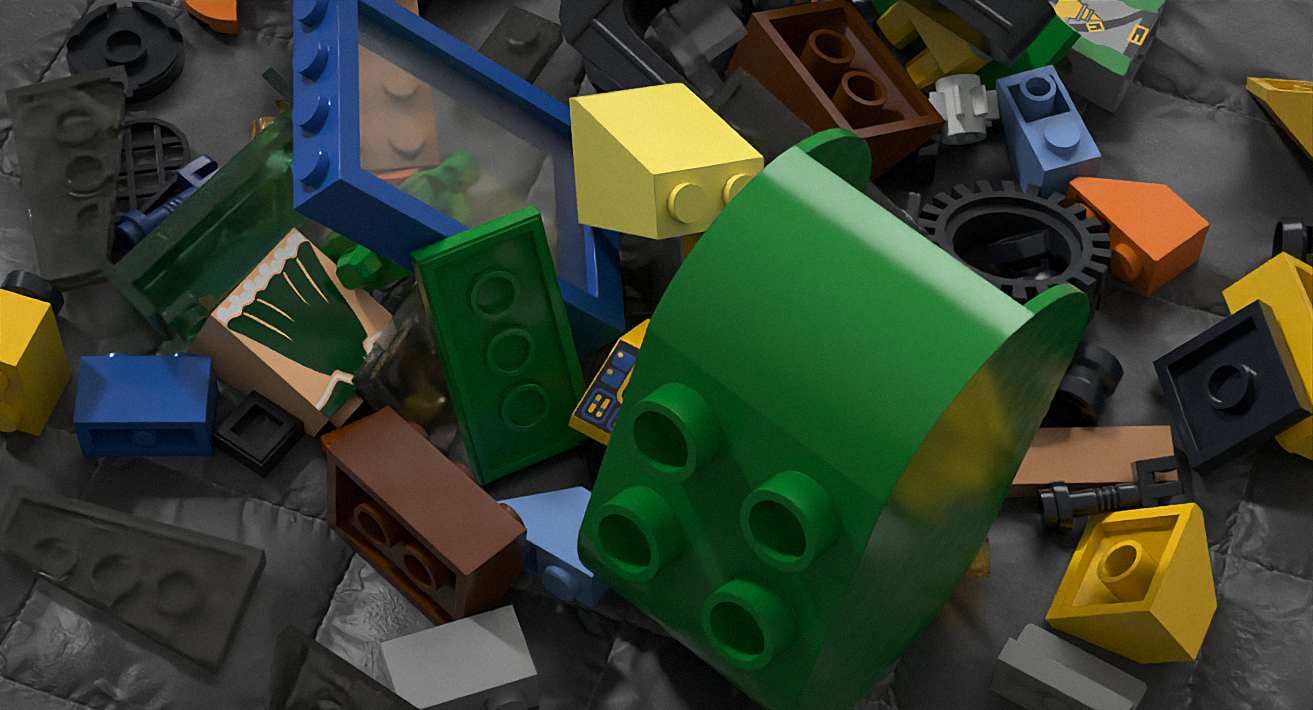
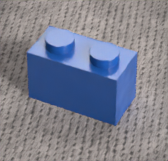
[73,352,219,457]

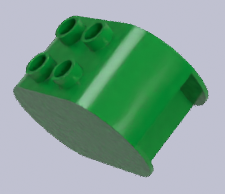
[577,128,1090,710]

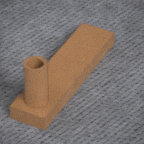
[1006,426,1178,497]

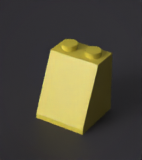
[569,83,764,240]

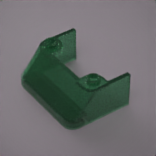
[75,67,310,341]

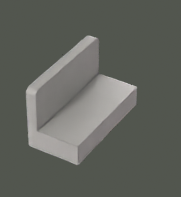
[990,624,1147,710]

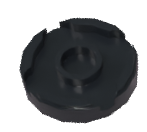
[66,1,186,105]

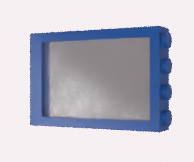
[292,0,626,360]

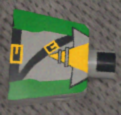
[1049,0,1166,113]

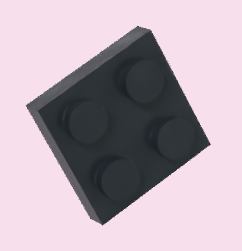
[1153,299,1313,476]

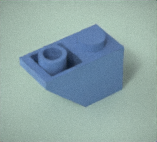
[995,65,1102,200]
[496,487,609,610]

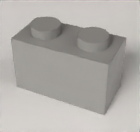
[380,605,539,710]

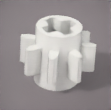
[928,74,1000,145]

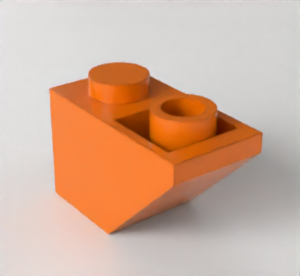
[1064,176,1210,297]

